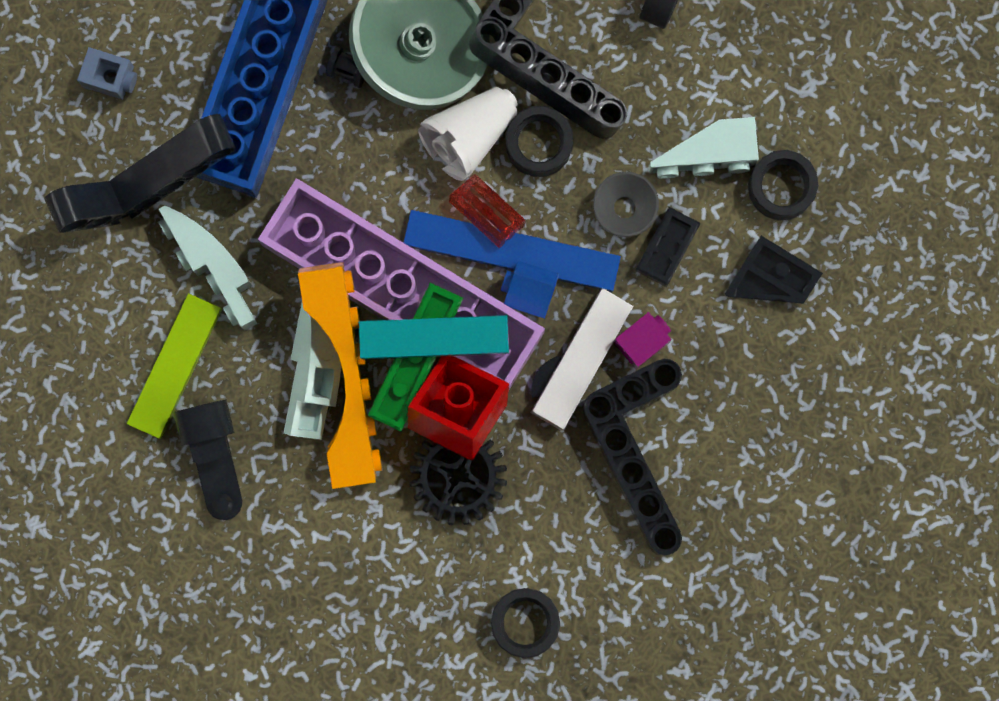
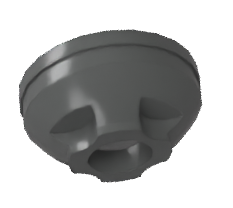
[593,172,659,237]

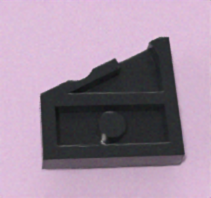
[725,235,823,304]

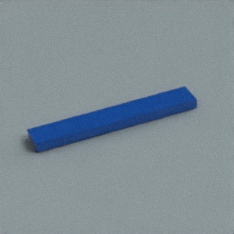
[403,210,621,292]

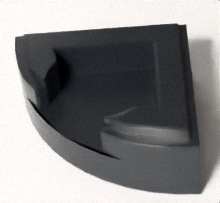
[531,356,561,398]

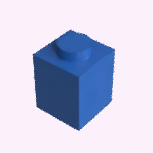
[500,261,559,319]

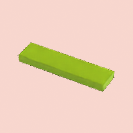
[127,293,222,439]

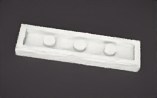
[530,288,633,431]

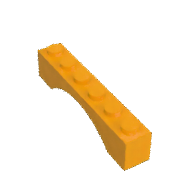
[298,262,382,489]

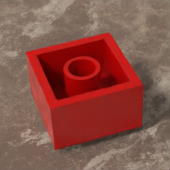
[408,356,509,461]

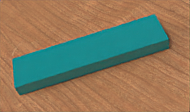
[359,315,509,359]

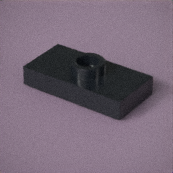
[635,207,701,288]

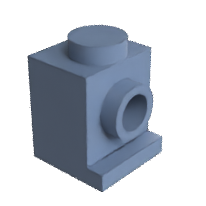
[77,47,137,100]

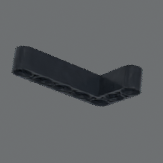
[469,0,627,139]
[44,114,236,233]
[583,359,682,556]

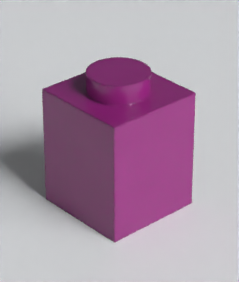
[613,312,672,370]

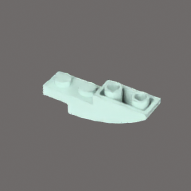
[158,206,257,330]
[284,303,341,440]

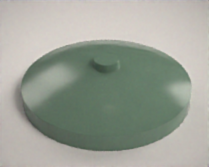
[349,0,490,110]

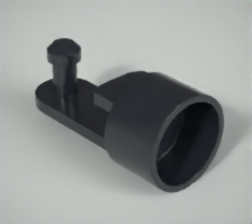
[173,399,243,520]

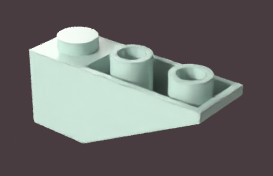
[648,117,759,179]

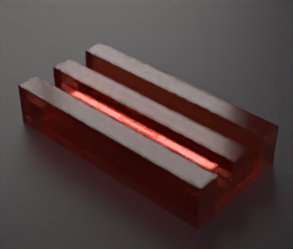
[449,174,526,248]

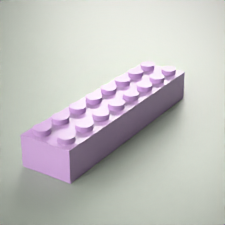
[258,178,545,390]

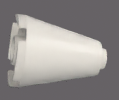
[418,87,518,181]

